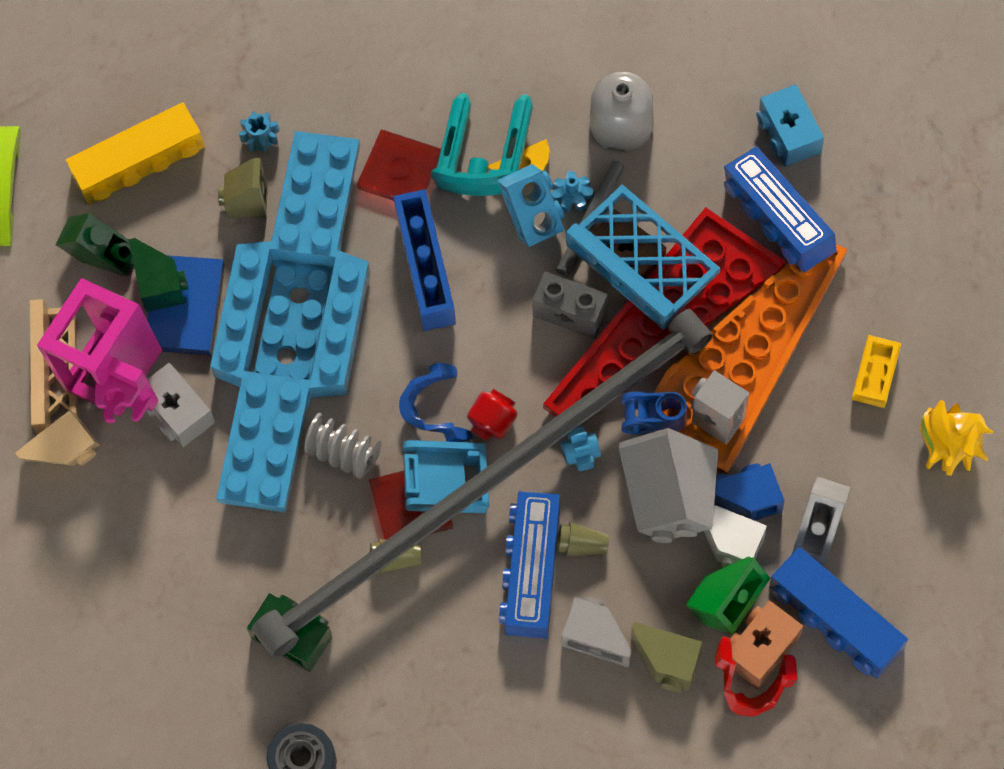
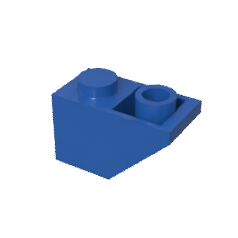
[714,463,785,521]

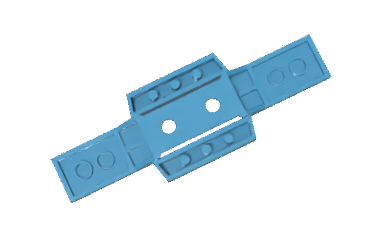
[210,131,370,512]

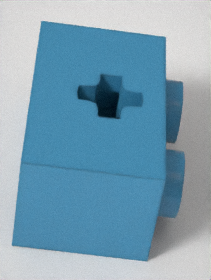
[756,84,824,166]

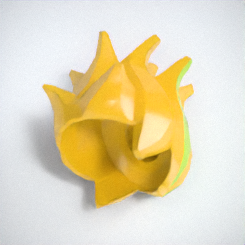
[920,400,994,476]

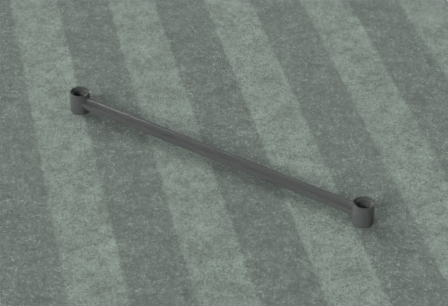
[251,309,713,658]

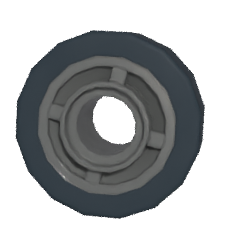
[266,723,337,769]

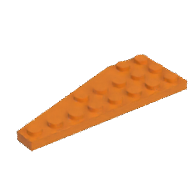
[642,244,847,475]

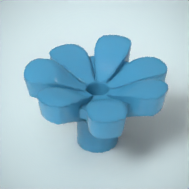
[551,171,594,212]

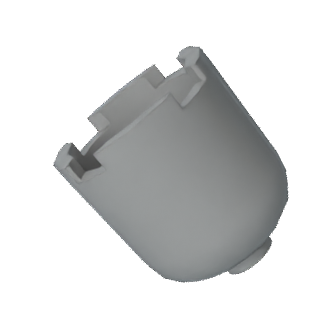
[590,72,654,152]

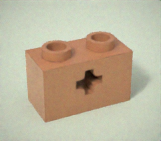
[730,600,804,689]

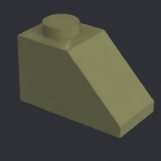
[218,158,268,218]
[631,622,702,692]

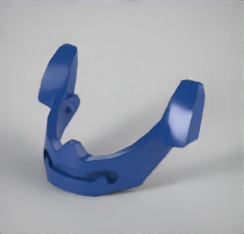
[399,362,473,442]

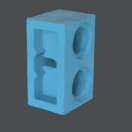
[497,164,565,247]

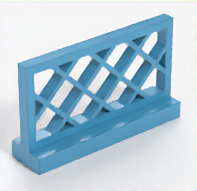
[566,184,720,331]

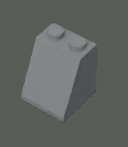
[619,428,718,543]

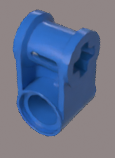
[621,392,687,435]

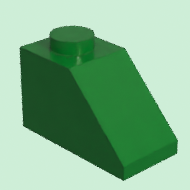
[686,556,771,635]

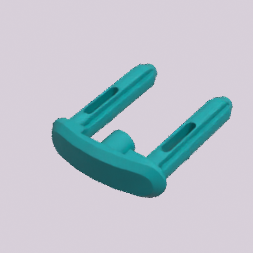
[430,93,533,196]

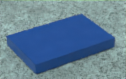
[147,255,225,355]

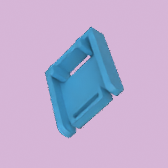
[402,440,490,513]

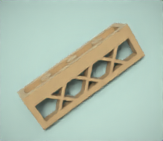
[30,299,78,435]

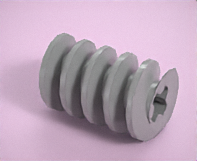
[304,413,381,479]

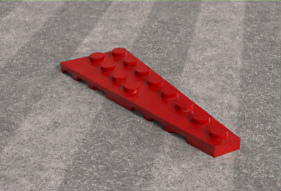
[543,207,785,417]

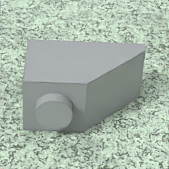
[792,477,851,564]
[561,597,632,667]

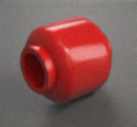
[467,389,517,442]

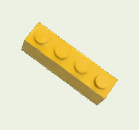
[65,102,205,205]

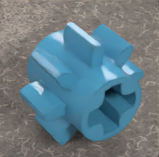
[239,111,280,153]
[561,426,601,472]

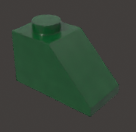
[129,238,189,312]

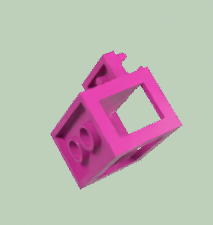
[37,278,163,423]

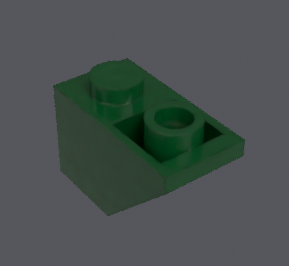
[55,213,133,276]

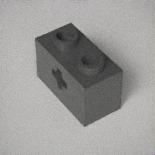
[532,272,608,339]

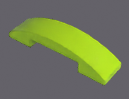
[0,126,21,246]

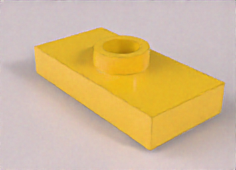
[851,335,901,408]

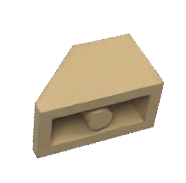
[15,410,100,466]

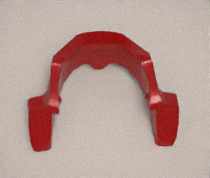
[715,636,797,717]

